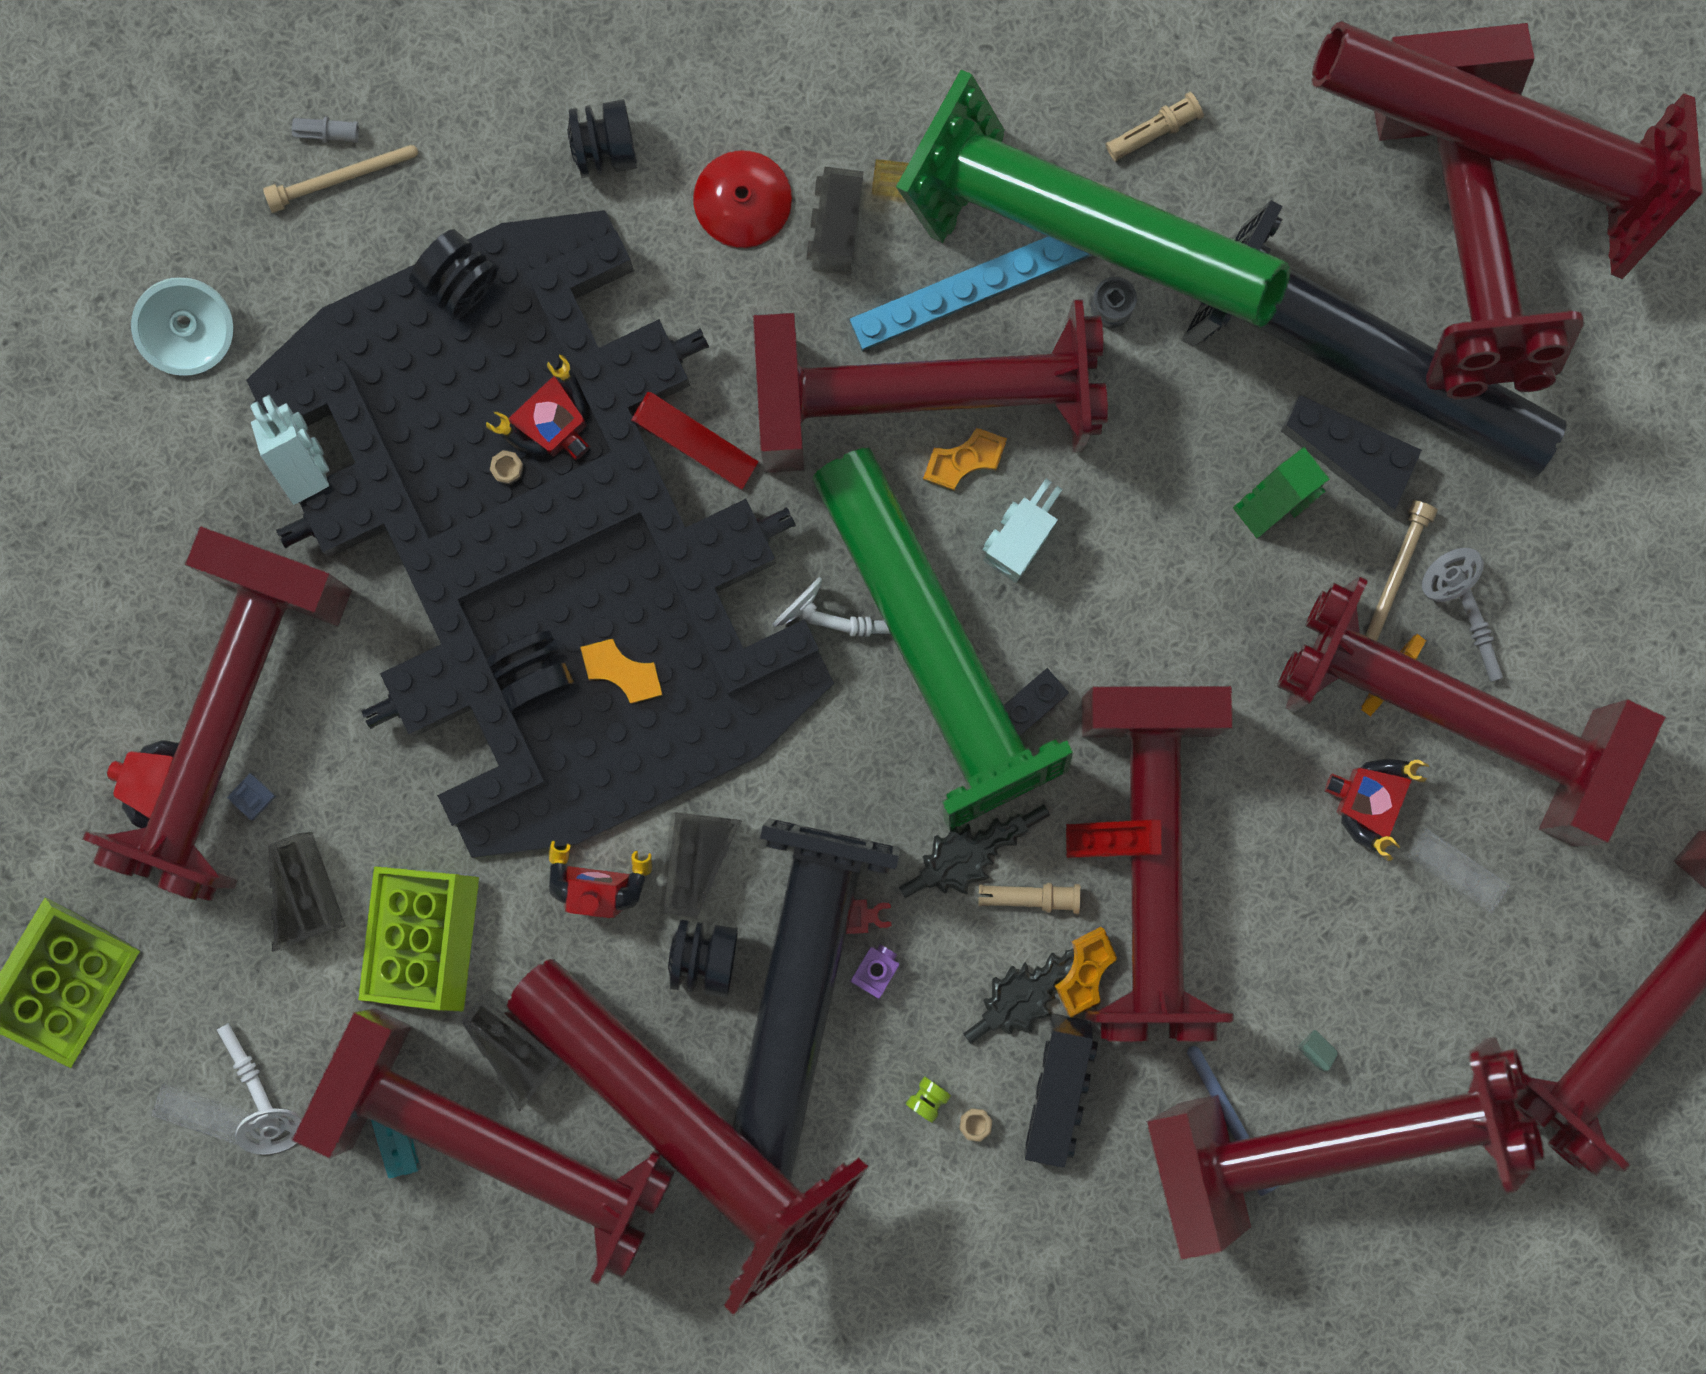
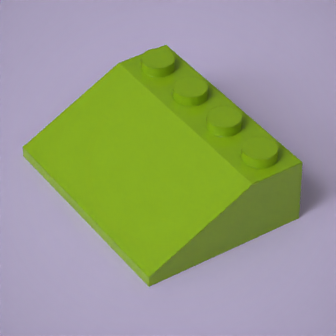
[358,866,479,1012]
[0,897,140,1068]

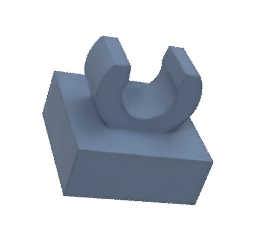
[227,773,276,821]

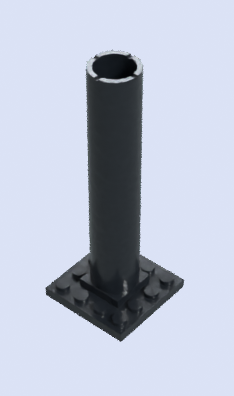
[1181,200,1567,479]
[733,818,900,1181]

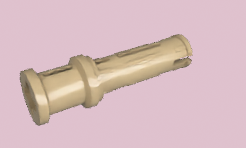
[1105,92,1204,162]
[978,883,1080,914]

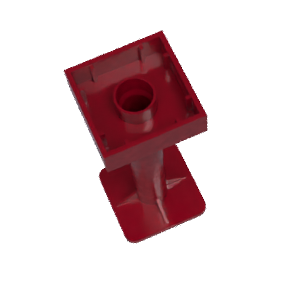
[1374,23,1584,399]
[753,299,1108,473]
[82,526,352,901]
[1277,576,1666,847]
[1082,686,1234,1042]
[1514,830,1706,1176]
[292,1008,675,1285]
[1147,1037,1544,1260]

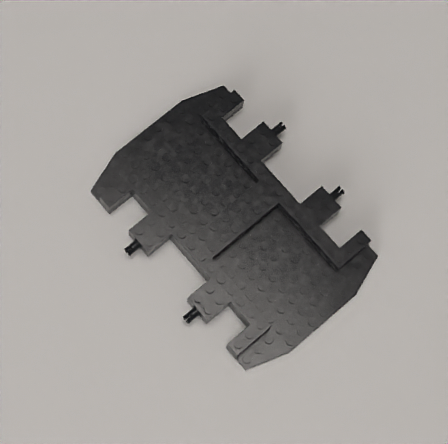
[246,210,834,858]

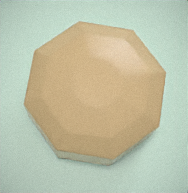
[490,450,524,485]
[959,1108,992,1142]

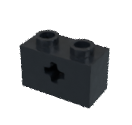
[1003,668,1069,737]

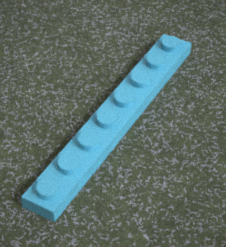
[850,236,1093,351]

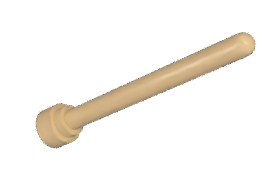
[263,145,418,213]
[1365,500,1438,641]

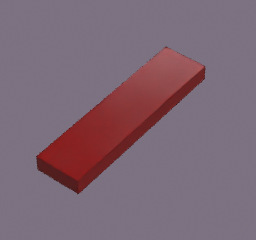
[631,392,759,490]
[1066,820,1161,858]

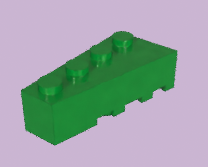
[1232,447,1329,539]

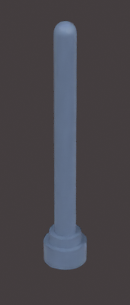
[1187,1046,1279,1196]

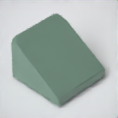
[1298,1030,1338,1071]

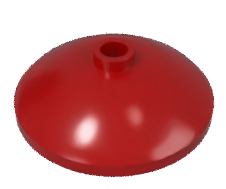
[693,150,792,248]

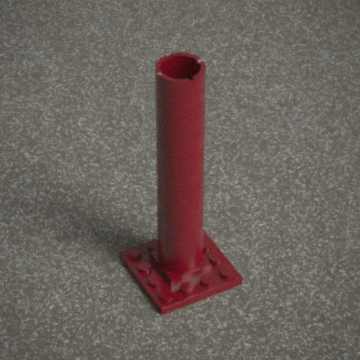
[1312,21,1703,279]
[507,959,869,1315]

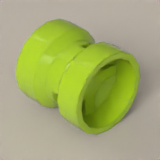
[905,1076,952,1123]

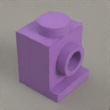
[850,944,900,999]

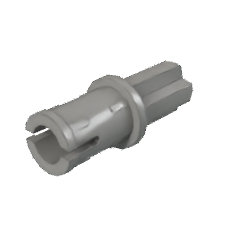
[291,117,359,143]

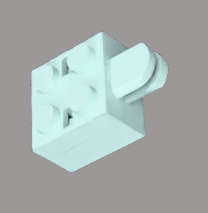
[251,395,330,505]
[982,478,1063,583]

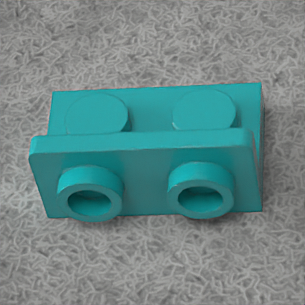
[370,1118,422,1179]

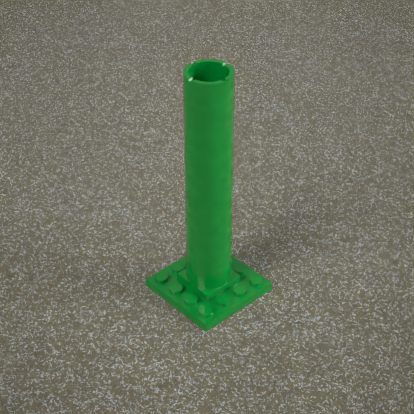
[896,70,1290,327]
[812,448,1073,831]

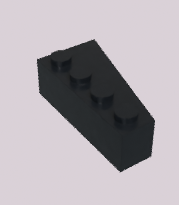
[1281,395,1422,515]
[1024,1013,1098,1168]

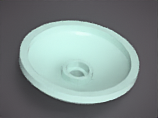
[131,277,233,376]

